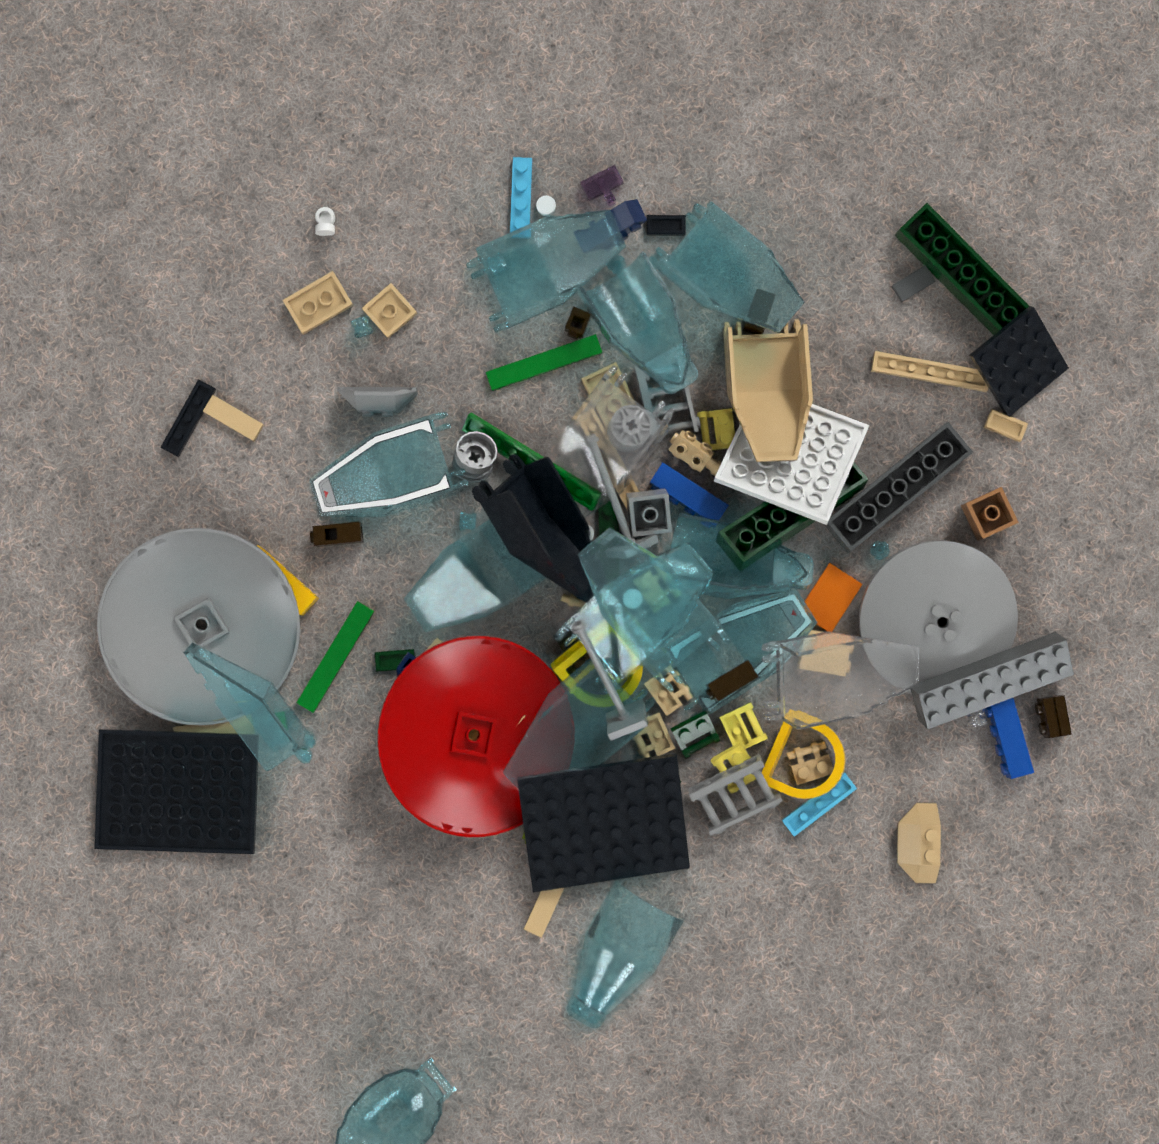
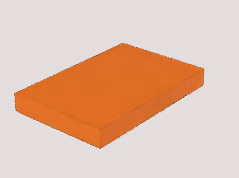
[802,563,863,633]

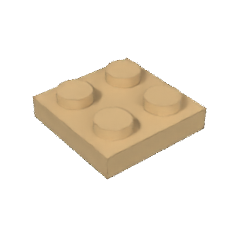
[362,283,417,339]

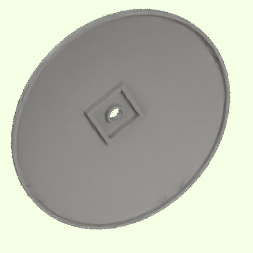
[97,528,300,725]

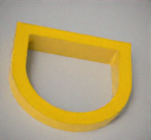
[550,614,643,707]
[762,709,846,799]

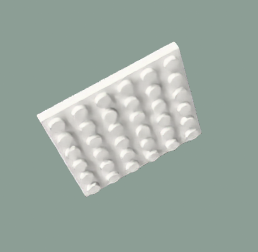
[714,404,869,525]

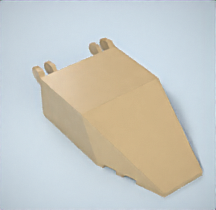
[723,319,813,462]

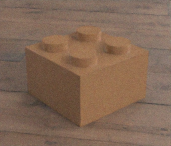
[960,487,1019,541]

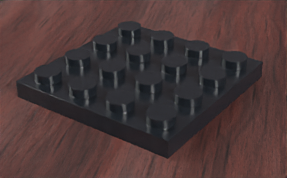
[969,306,1069,417]

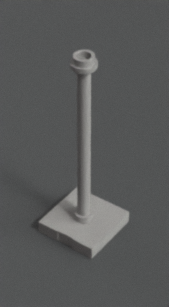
[584,433,659,559]
[571,620,648,740]

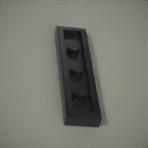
[160,379,216,457]

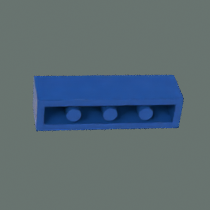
[649,462,729,527]
[984,698,1034,779]

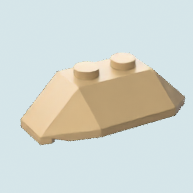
[897,803,941,883]

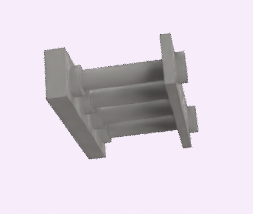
[634,355,701,444]
[688,754,782,835]

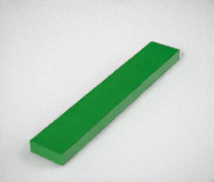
[486,334,602,391]
[296,601,375,713]

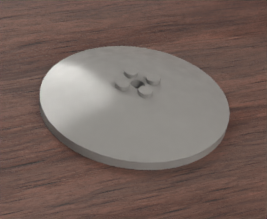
[859,540,1018,694]

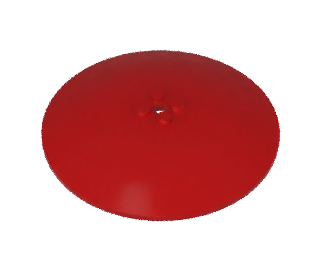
[377,636,574,837]

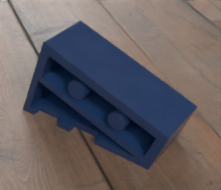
[574,199,647,253]

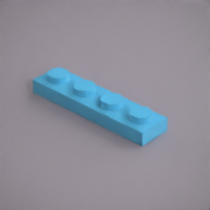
[510,157,532,236]
[781,772,857,837]

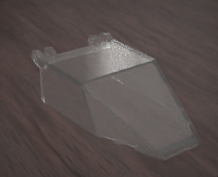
[554,365,675,518]
[762,631,919,730]

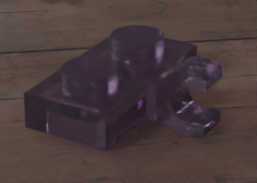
[580,165,624,207]

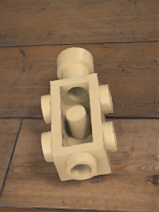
[669,430,722,476]

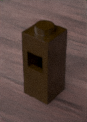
[310,521,364,547]
[705,660,759,702]

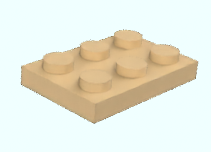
[283,271,354,335]

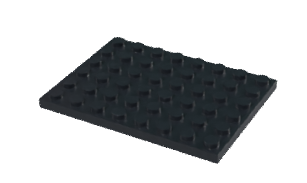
[94,729,259,854]
[517,753,690,893]

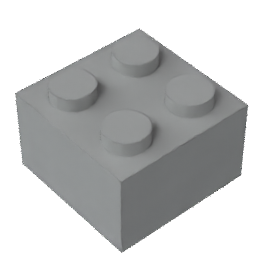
[626,489,672,537]

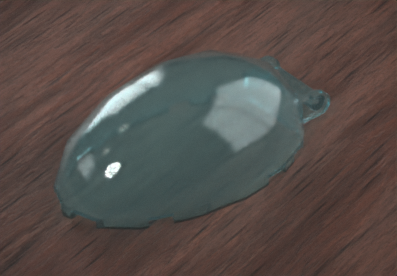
[335,1058,457,1144]

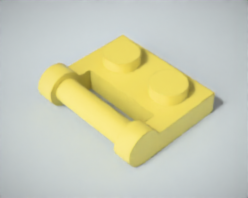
[697,408,735,451]
[719,702,768,749]
[711,742,756,793]

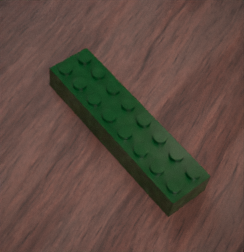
[895,203,1029,335]
[716,462,868,572]

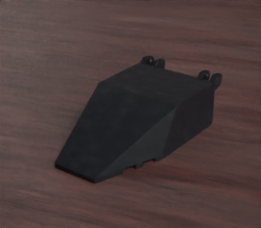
[472,454,607,603]

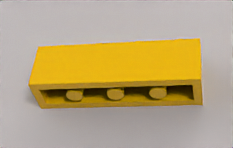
[257,545,319,616]

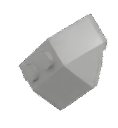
[337,387,418,417]

